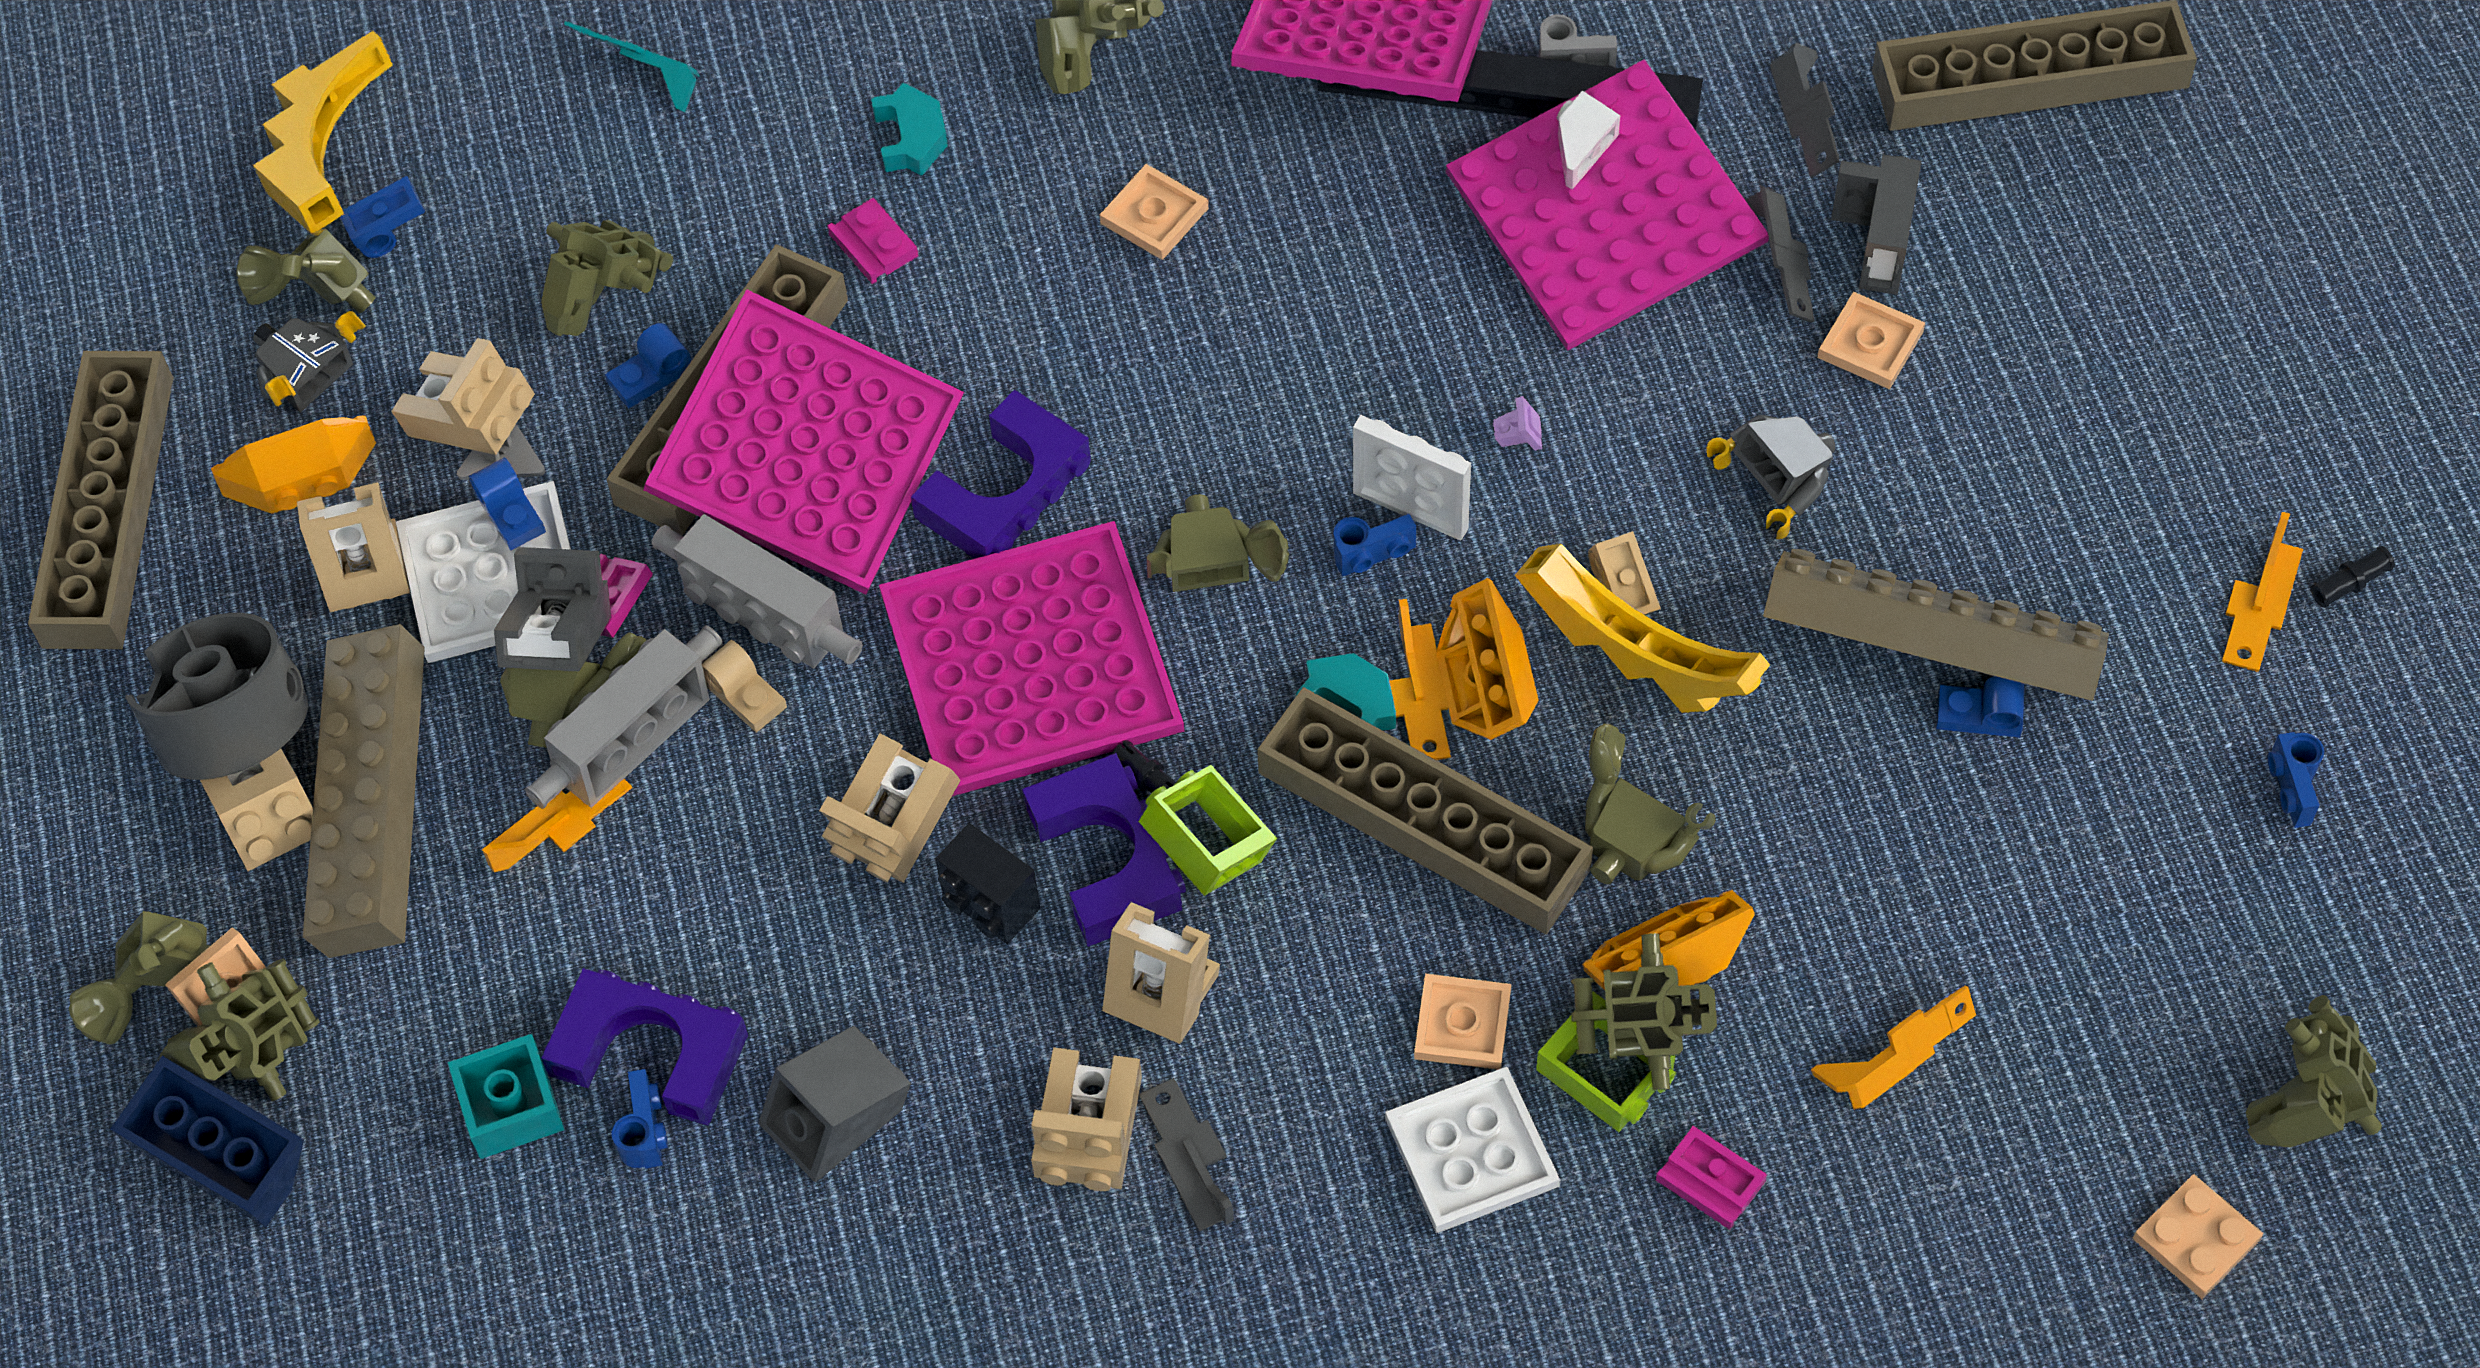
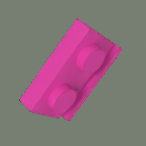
[827,198,918,284]
[600,554,653,638]
[1656,1126,1767,1230]

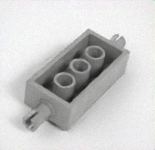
[652,514,863,669]
[525,625,723,809]

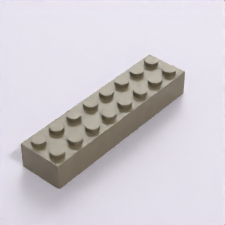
[1872,0,2197,131]
[606,244,848,536]
[28,351,173,649]
[1763,549,2109,701]
[303,624,425,958]
[1257,687,1593,935]

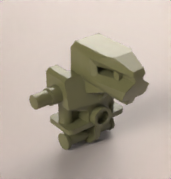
[1035,0,1164,94]
[541,220,673,336]
[1571,934,1717,1090]
[157,958,320,1101]
[2246,995,2382,1148]

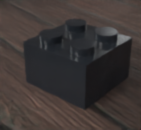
[935,823,1040,944]

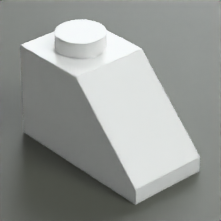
[1557,91,1620,189]

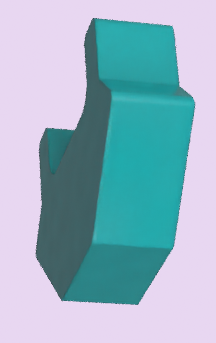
[871,83,948,175]
[1296,653,1396,731]

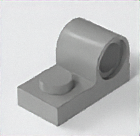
[1539,14,1617,67]

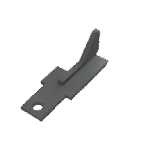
[1770,42,1840,178]
[1745,185,1815,323]
[1139,1078,1234,1231]

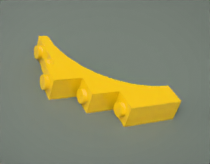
[253,31,393,233]
[1514,544,1770,713]

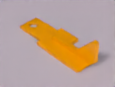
[2222,512,2303,672]
[1389,599,1451,760]
[482,779,632,872]
[1811,985,1976,1109]

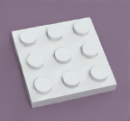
[1353,415,1471,541]
[1385,1067,1560,1233]

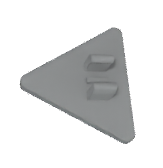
[457,424,545,480]

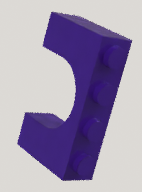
[911,389,1091,559]
[1022,753,1186,947]
[541,968,748,1126]

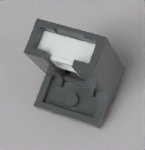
[1831,155,1922,295]
[494,547,611,671]

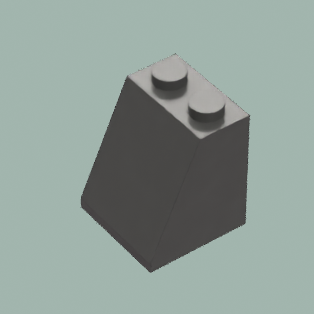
[758,1025,911,1182]

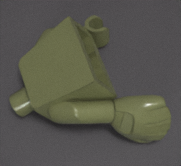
[236,229,376,314]
[1147,494,1289,592]
[500,632,647,748]
[1585,723,1716,885]
[69,911,211,1045]

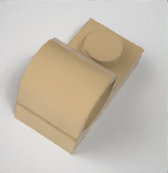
[1588,531,1661,615]
[702,640,787,733]

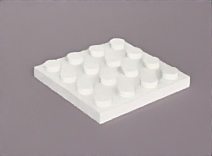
[396,481,571,663]

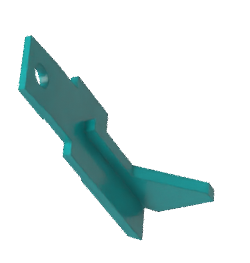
[564,21,700,112]

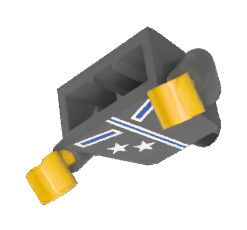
[253,311,366,413]
[1706,415,1835,539]

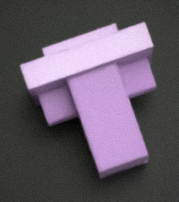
[1493,396,1542,451]

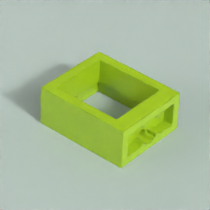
[1138,765,1277,896]
[1536,991,1676,1132]

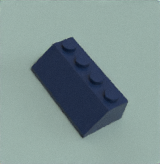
[110,1056,304,1228]

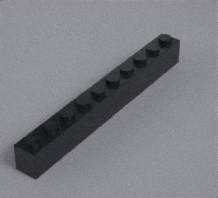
[1317,50,1703,131]

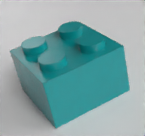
[448,1034,565,1159]

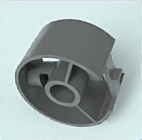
[125,613,308,780]

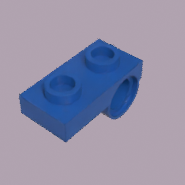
[1334,514,1416,577]
[2267,732,2324,828]
[612,1069,668,1169]

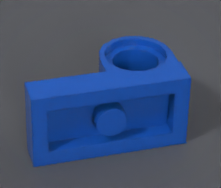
[340,176,426,258]
[605,323,692,409]
[468,457,546,551]
[1936,676,2025,738]

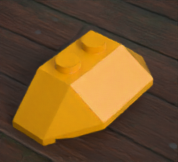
[211,416,376,514]
[1436,578,1539,740]
[1582,890,1755,990]

